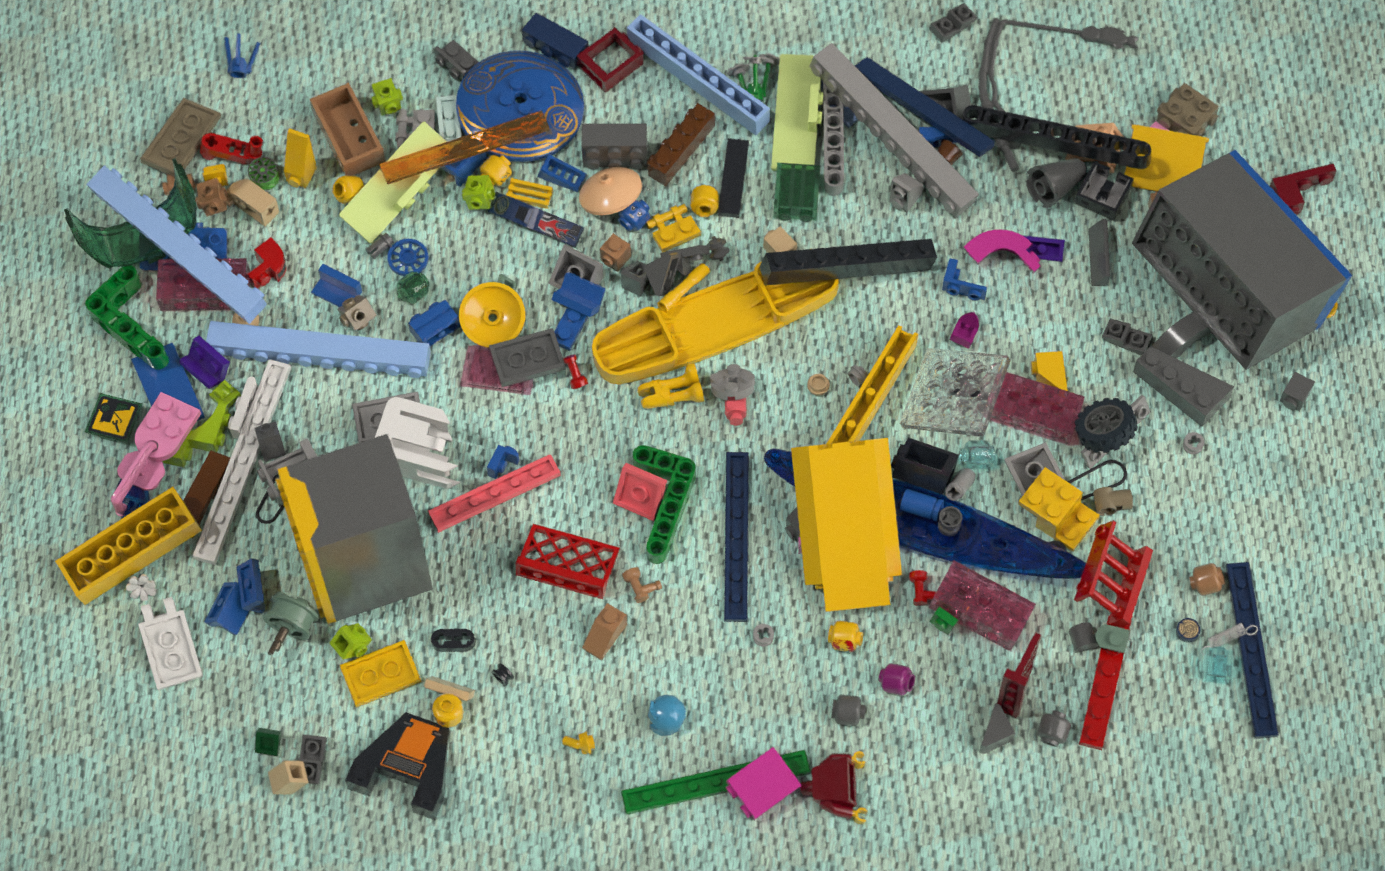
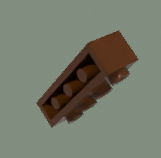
[647,103,715,187]

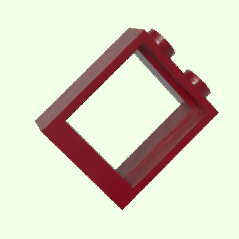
[577,27,644,93]

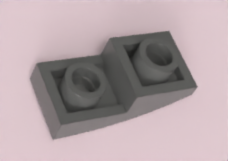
[929,3,977,43]
[1102,318,1153,355]
[298,734,327,784]

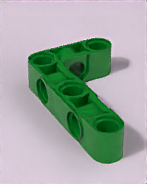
[85,265,169,370]

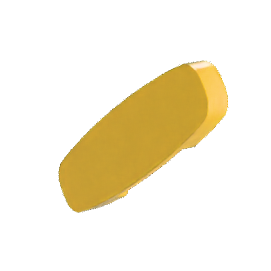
[592,262,839,385]

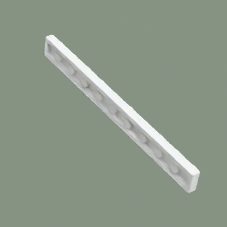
[193,359,291,565]

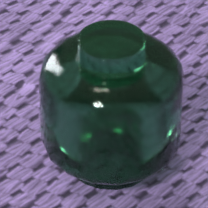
[397,271,429,304]

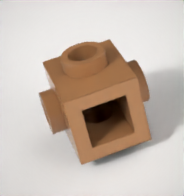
[195,178,229,216]

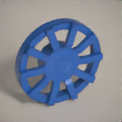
[387,239,429,277]

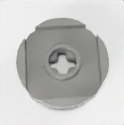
[710,364,755,400]

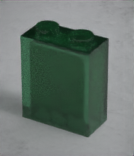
[773,162,820,222]

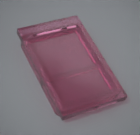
[460,345,533,395]

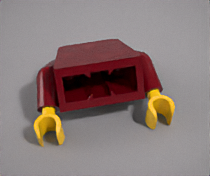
[800,751,868,824]

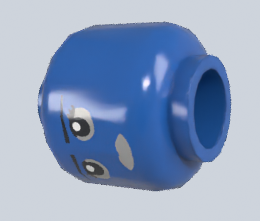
[618,200,650,231]

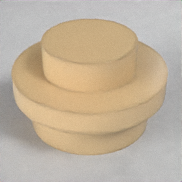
[807,374,830,396]

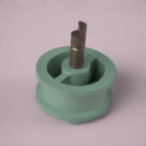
[262,592,319,655]

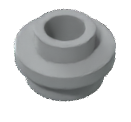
[848,365,868,386]

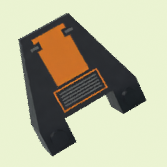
[345,712,449,820]

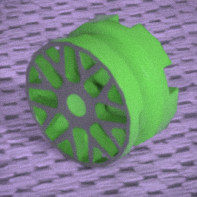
[247,157,280,190]

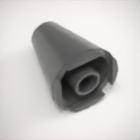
[1026,158,1086,208]

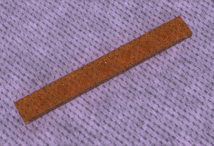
[379,110,550,185]

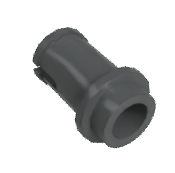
[365,233,394,260]

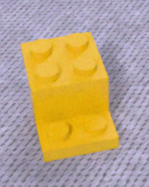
[1018,467,1100,552]

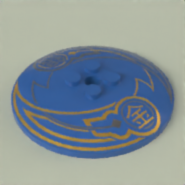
[456,51,584,162]

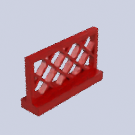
[515,524,620,600]

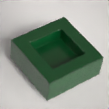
[254,728,281,756]

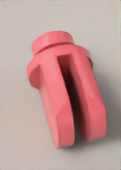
[725,396,747,426]

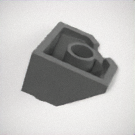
[920,84,971,120]

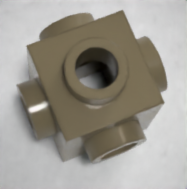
[337,295,377,331]

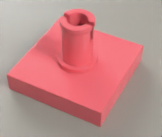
[613,463,667,521]

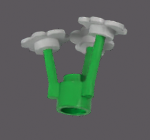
[727,53,780,102]

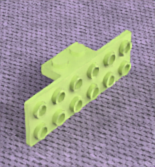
[771,54,824,173]
[339,122,453,244]

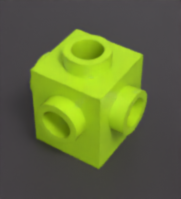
[371,78,403,116]
[462,175,495,210]
[329,623,372,660]

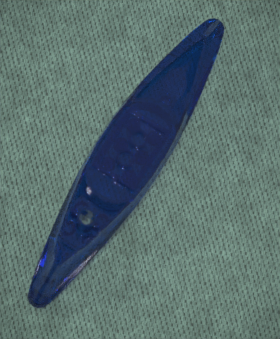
[764,449,1086,579]

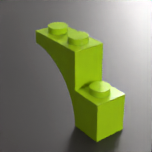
[162,403,232,468]

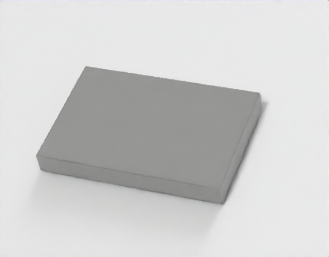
[352,391,420,443]

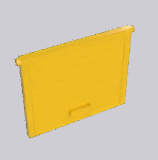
[1125,124,1209,192]

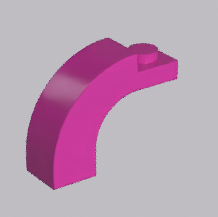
[963,229,1041,273]

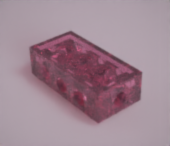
[156,258,250,311]
[984,370,1085,446]
[928,560,1036,652]

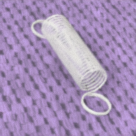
[1201,623,1258,655]

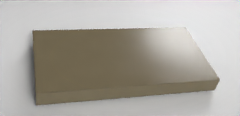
[140,98,221,178]

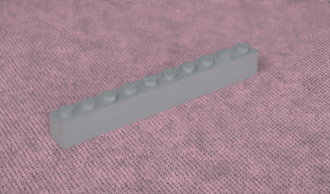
[809,43,979,218]

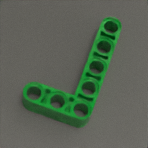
[633,445,696,564]

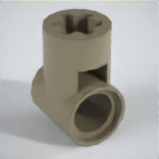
[1093,487,1133,516]

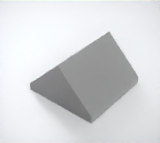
[549,244,604,289]
[1004,442,1065,496]

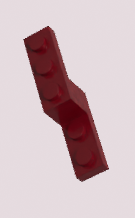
[1270,163,1337,215]

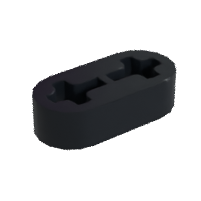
[431,629,475,652]

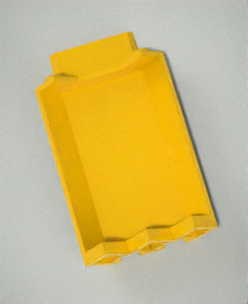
[791,438,902,612]

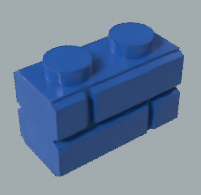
[408,299,461,346]

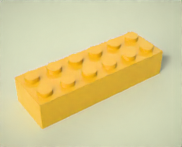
[55,487,202,605]

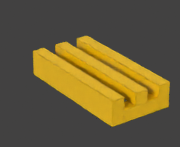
[506,178,553,209]

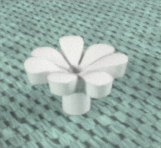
[126,574,156,601]

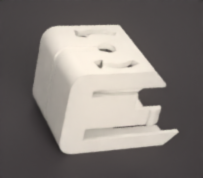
[375,397,461,489]

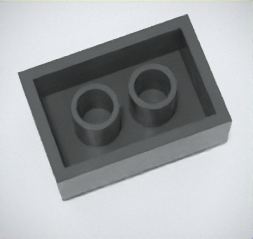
[581,123,648,170]

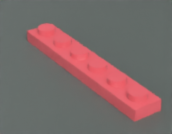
[428,454,561,533]

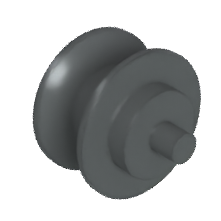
[707,236,730,261]

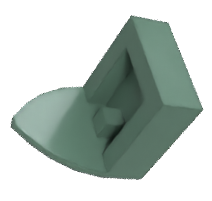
[1095,624,1130,653]

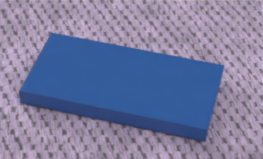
[131,342,205,421]

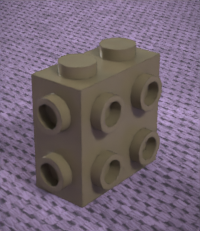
[1157,83,1219,137]

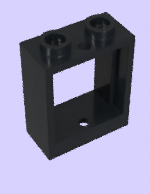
[891,437,959,495]

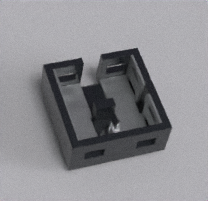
[1075,161,1134,220]

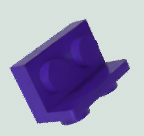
[179,336,230,389]

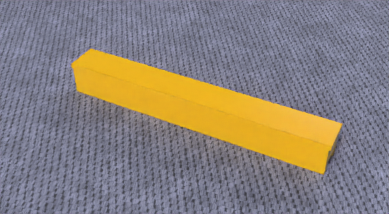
[826,325,918,444]

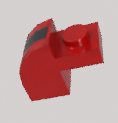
[247,237,286,288]

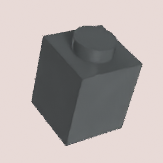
[1280,372,1315,412]

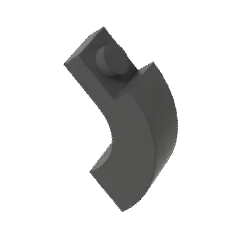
[1152,311,1213,358]

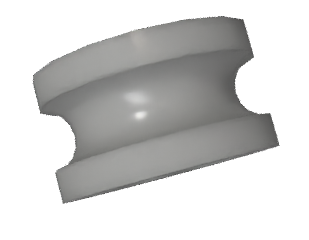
[1183,432,1204,455]
[753,624,774,647]

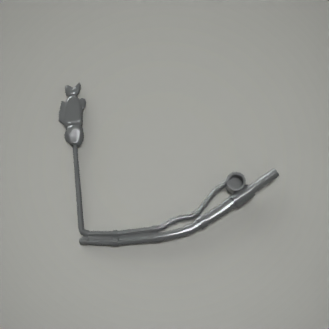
[979,18,1138,172]

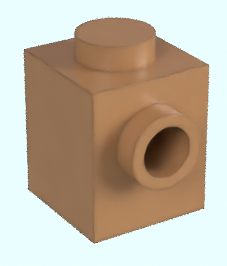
[600,233,631,272]

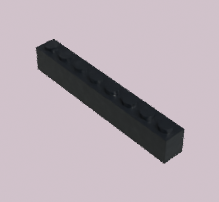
[760,238,937,286]

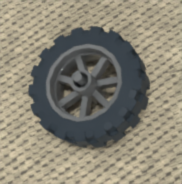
[1075,398,1138,453]

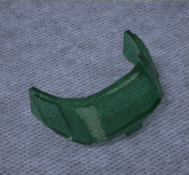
[64,158,197,268]

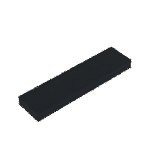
[718,138,749,218]

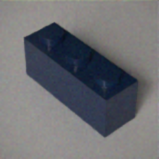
[521,12,589,70]

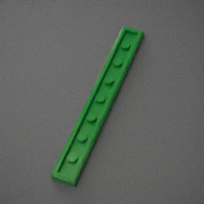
[621,750,811,815]

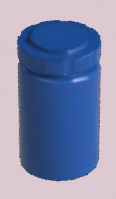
[900,489,944,522]

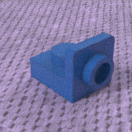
[487,445,520,479]

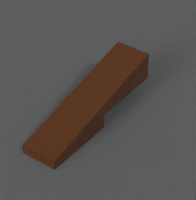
[183,450,230,539]

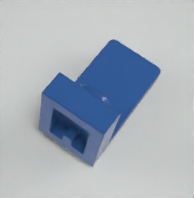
[942,258,987,301]

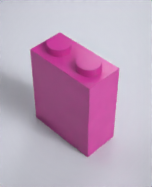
[726,747,801,820]

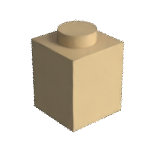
[763,226,797,253]
[268,760,308,795]

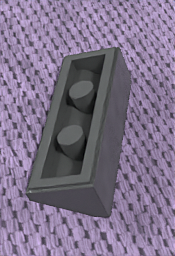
[1088,219,1110,286]

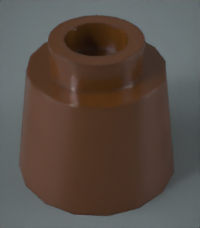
[938,140,963,166]

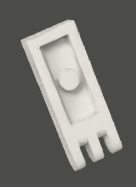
[228,377,258,439]

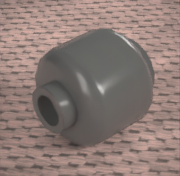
[831,694,866,726]
[1037,710,1071,747]

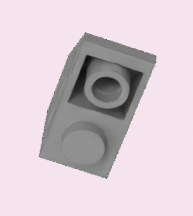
[890,173,923,212]

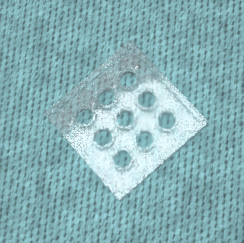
[900,348,1011,437]

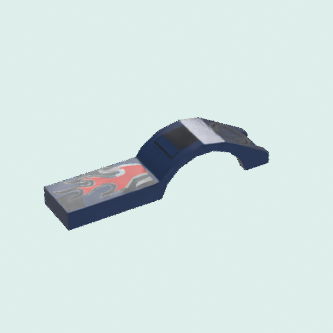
[488,192,584,247]

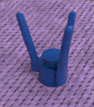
[224,33,260,78]

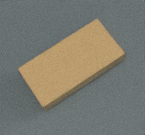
[424,676,475,701]

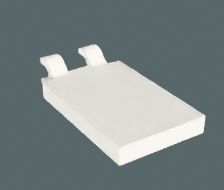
[138,597,203,691]

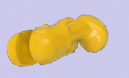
[637,363,704,409]

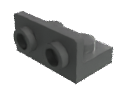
[434,39,479,82]

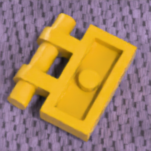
[646,204,701,252]

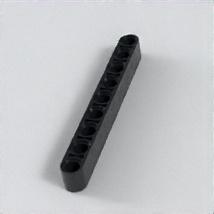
[963,105,1151,169]

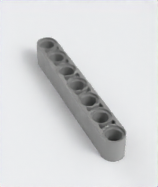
[823,82,844,196]

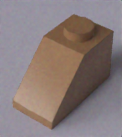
[582,603,627,660]

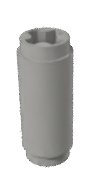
[946,468,975,501]

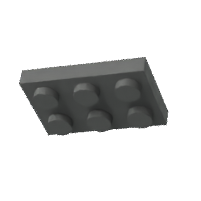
[489,328,566,387]

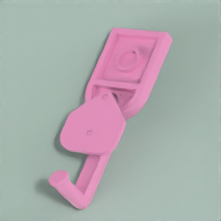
[111,392,201,517]

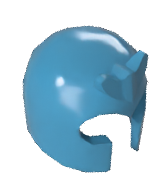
[648,695,686,736]

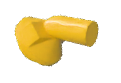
[562,731,595,754]

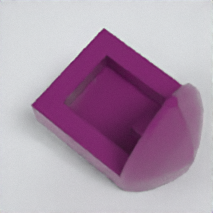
[949,312,979,349]

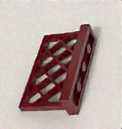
[997,632,1042,719]

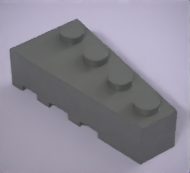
[1133,346,1234,427]

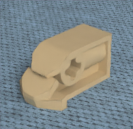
[226,179,279,227]

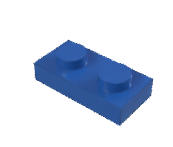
[554,307,588,351]

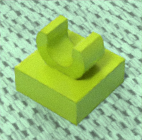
[209,380,241,408]

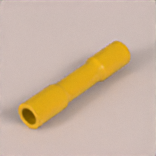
[657,263,710,312]

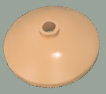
[579,167,642,215]

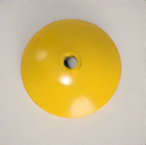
[459,282,526,348]

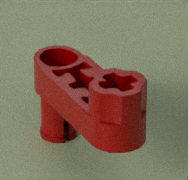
[200,133,263,165]

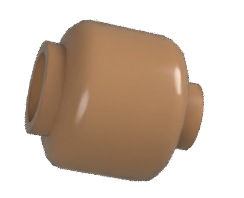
[1189,563,1225,596]

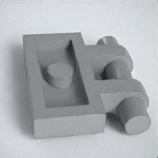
[395,109,435,149]

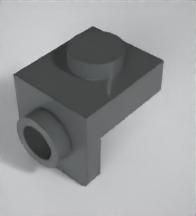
[255,422,286,461]

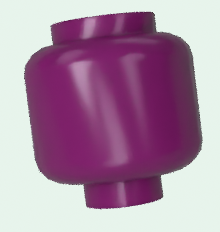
[878,663,915,696]

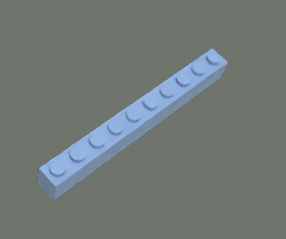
[86,165,267,324]
[206,321,431,378]

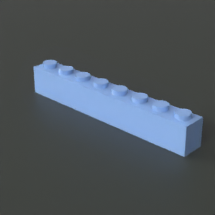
[627,14,770,135]

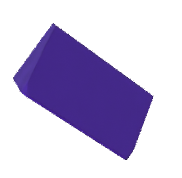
[1022,235,1065,262]

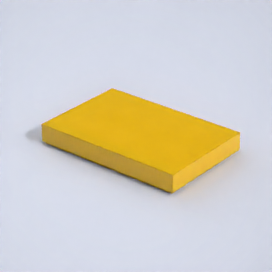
[339,640,421,708]

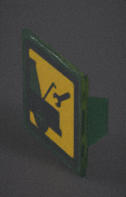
[85,393,143,443]

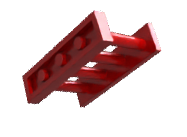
[1074,520,1153,628]

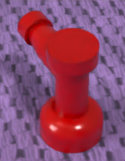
[563,354,588,389]
[909,570,943,606]

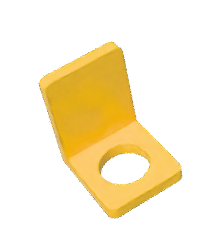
[202,164,228,186]

